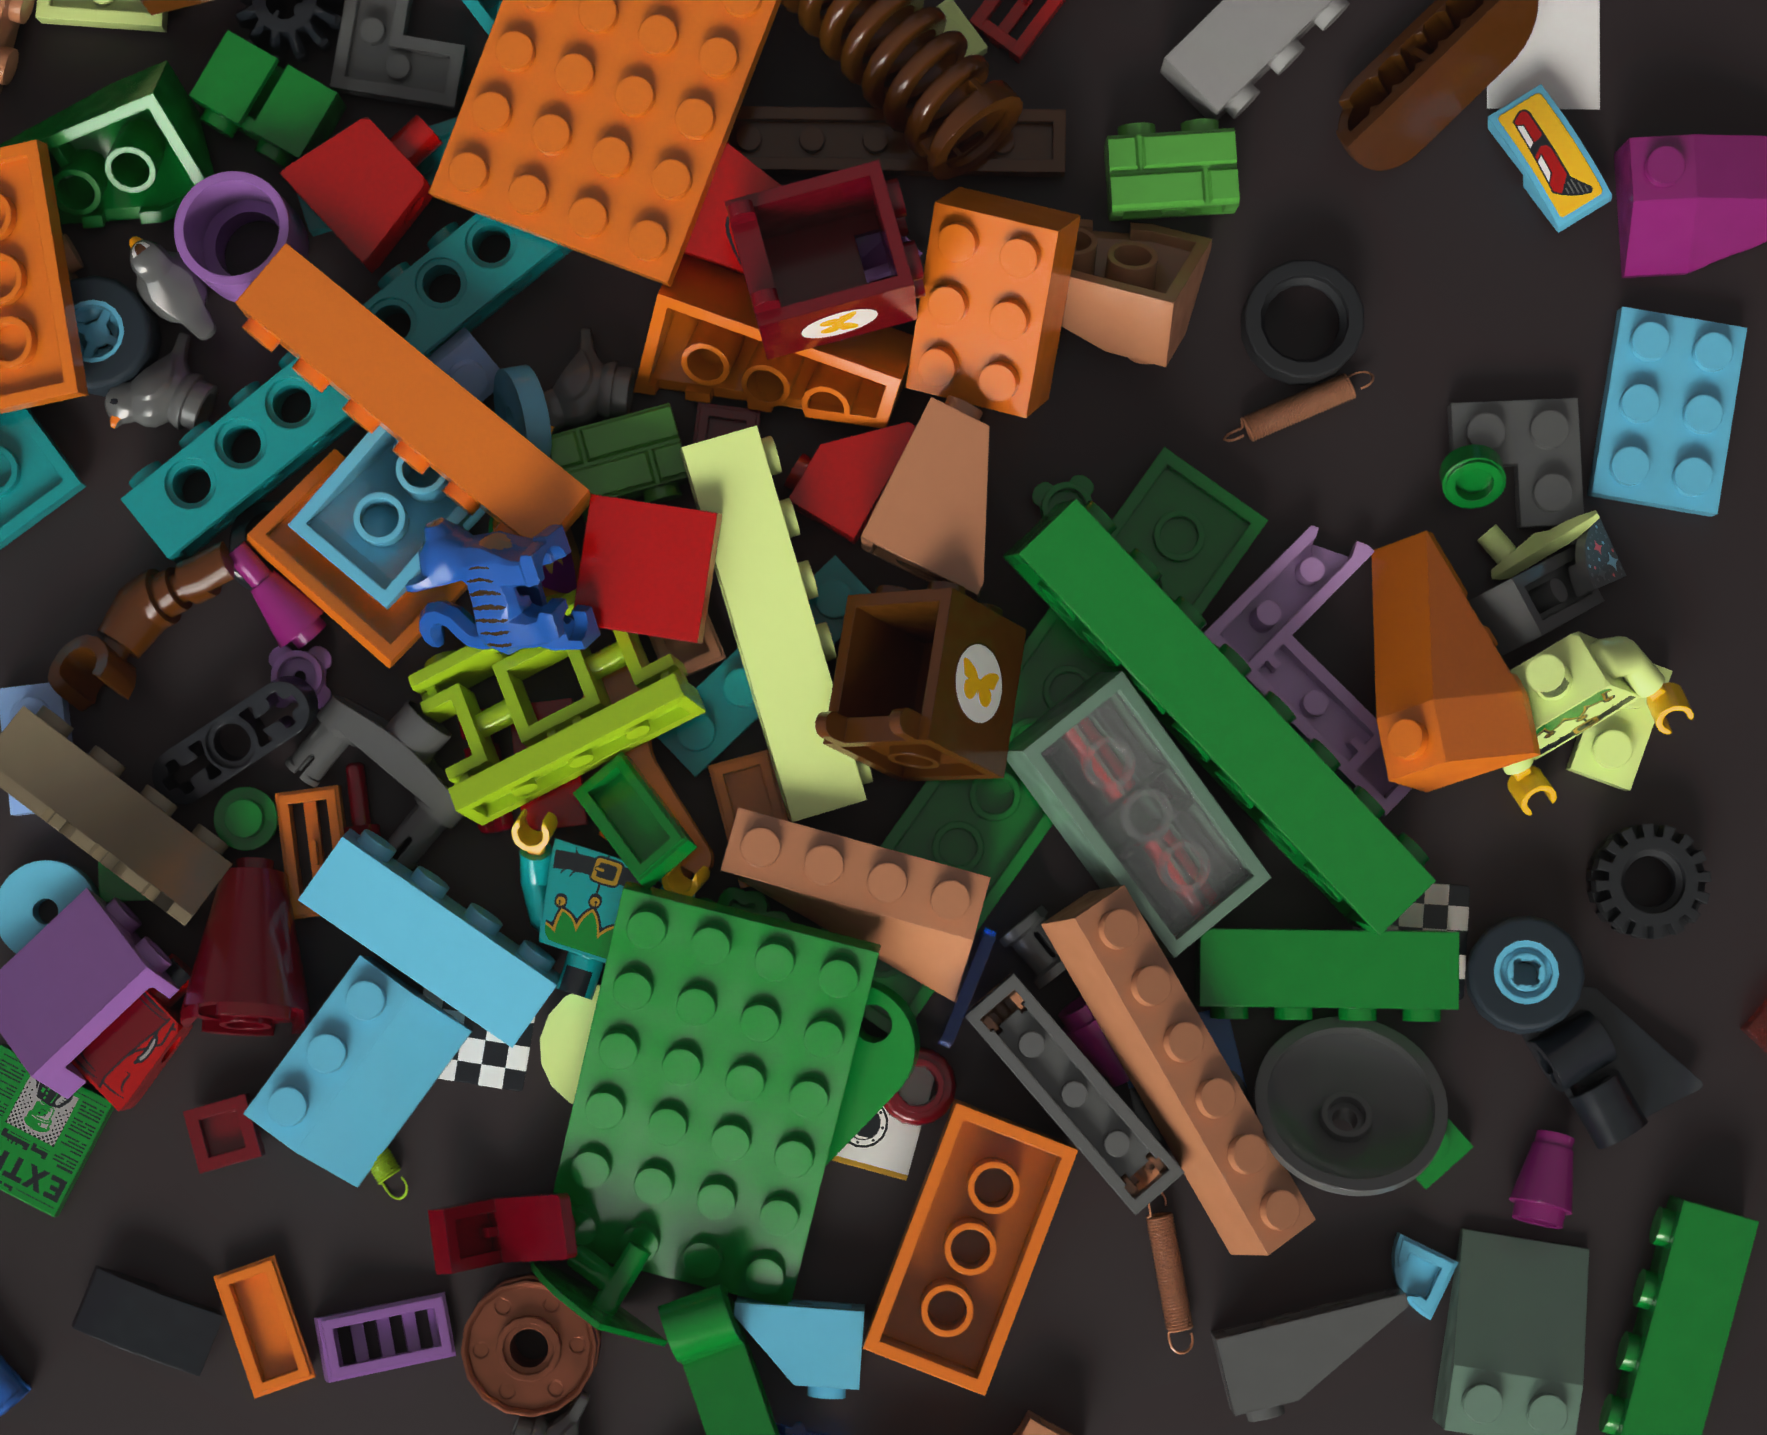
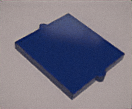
[938,927,997,1049]

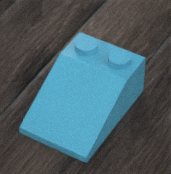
[288,426,486,610]

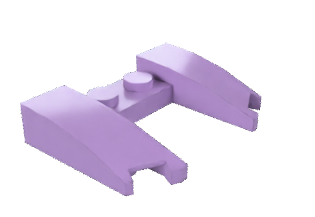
[1203,525,1412,819]

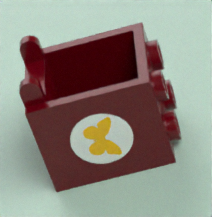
[724,160,926,360]

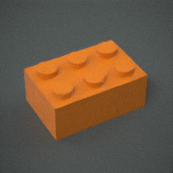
[905,187,1081,418]

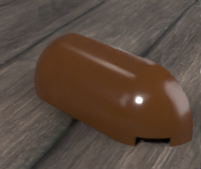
[1336,0,1539,171]

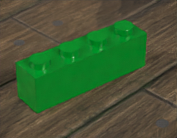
[1194,928,1459,1022]
[1599,1195,1759,1435]

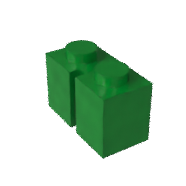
[189,30,347,169]

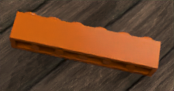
[235,243,591,538]

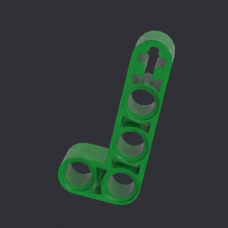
[658,1283,780,1435]

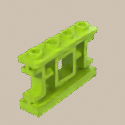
[408,589,706,826]

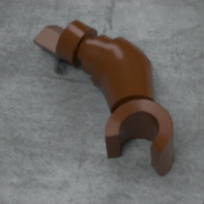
[48,540,234,711]

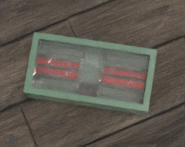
[1007,671,1271,958]

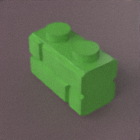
[1104,118,1240,221]
[551,403,689,522]

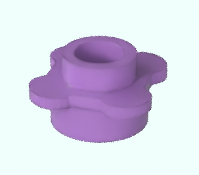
[269,645,332,709]

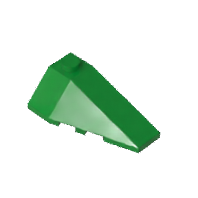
[0,60,214,229]

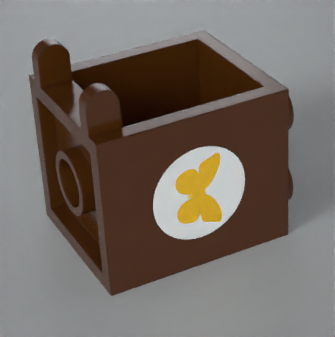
[815,581,1027,782]

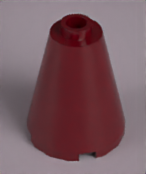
[180,857,312,1036]

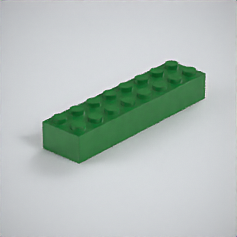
[1002,499,1436,935]

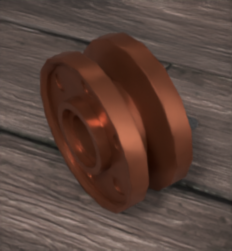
[461,1272,602,1417]

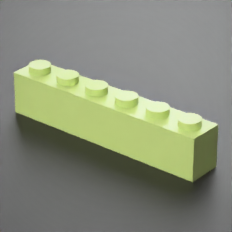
[679,425,873,822]

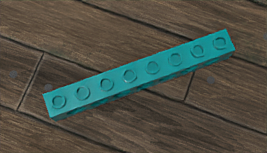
[121,213,573,563]

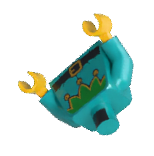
[511,809,710,1000]

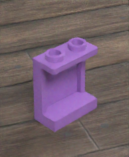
[0,888,180,1099]

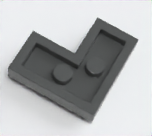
[330,0,468,113]
[1447,398,1584,529]

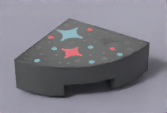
[1569,518,1627,598]

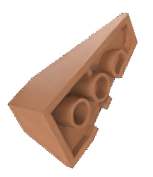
[1061,219,1212,367]

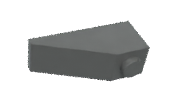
[1211,1286,1409,1422]

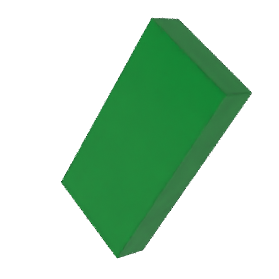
[573,751,697,889]

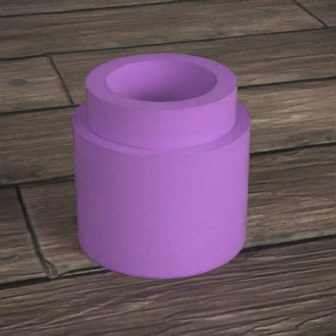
[174,171,309,302]

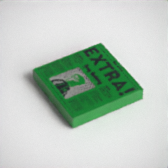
[0,1044,115,1217]

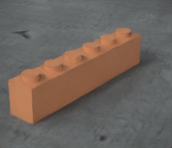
[1041,885,1316,1256]

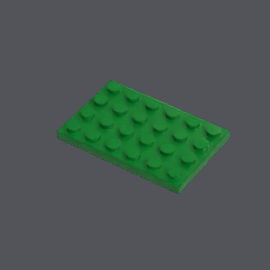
[553,881,881,1305]

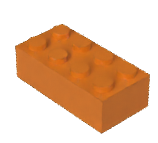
[863,1099,1078,1396]

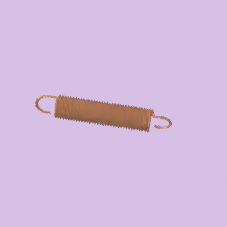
[1223,371,1375,442]
[1145,1192,1194,1354]

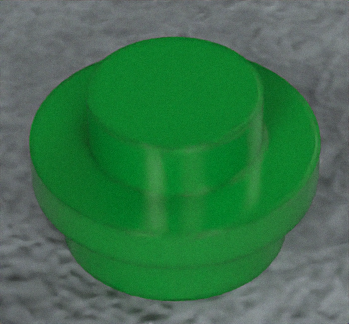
[214,787,278,851]

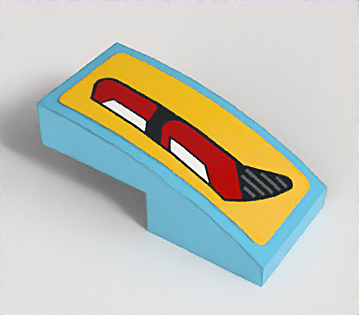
[1488,84,1612,233]

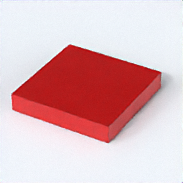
[573,494,722,644]

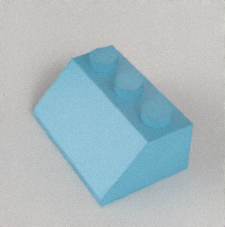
[243,955,473,1187]

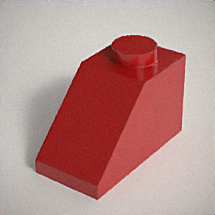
[784,422,916,545]

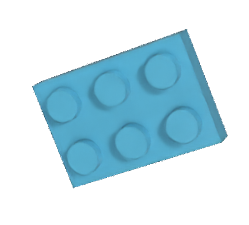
[1587,306,1747,517]

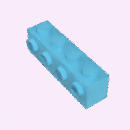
[298,828,561,1048]

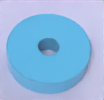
[493,364,552,457]
[0,860,99,954]

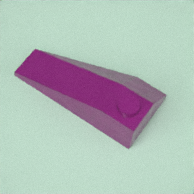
[1614,134,1767,278]

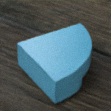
[1391,1232,1459,1320]

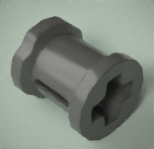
[999,904,1066,990]

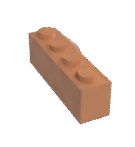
[721,807,991,1002]

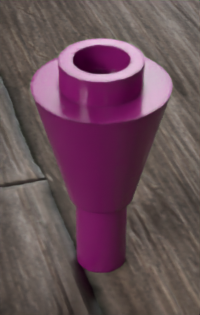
[229,541,327,649]

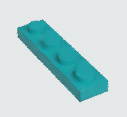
[657,555,871,778]

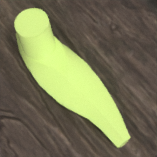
[1477,510,1600,580]

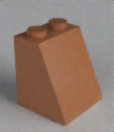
[861,395,990,601]

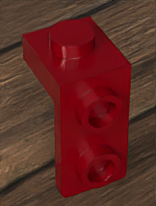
[428,1193,577,1275]

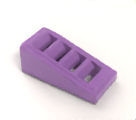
[314,1292,456,1383]

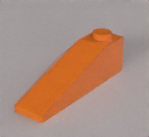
[1371,530,1541,793]

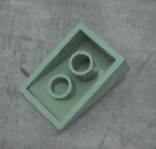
[1432,1228,1589,1435]

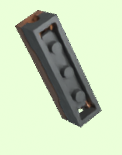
[964,972,1185,1216]

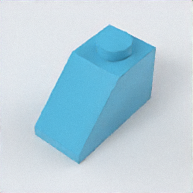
[734,1296,865,1399]

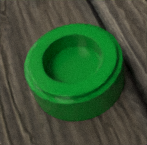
[1439,444,1506,509]

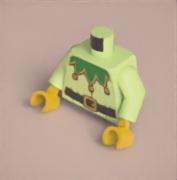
[1503,631,1694,816]

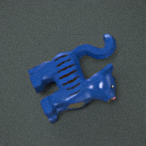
[405,517,601,655]

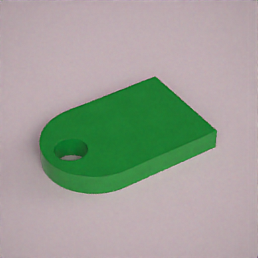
[826,980,920,1165]

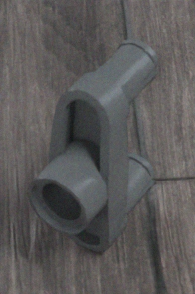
[284,695,464,870]

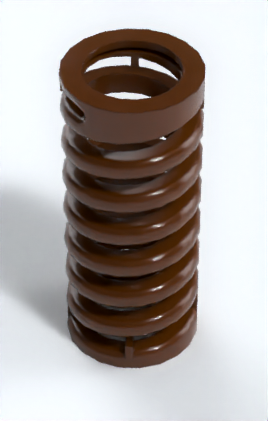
[781,0,1023,180]

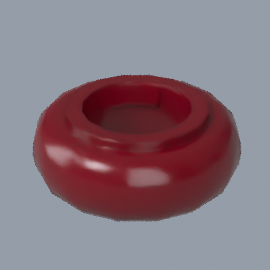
[883,1046,957,1126]

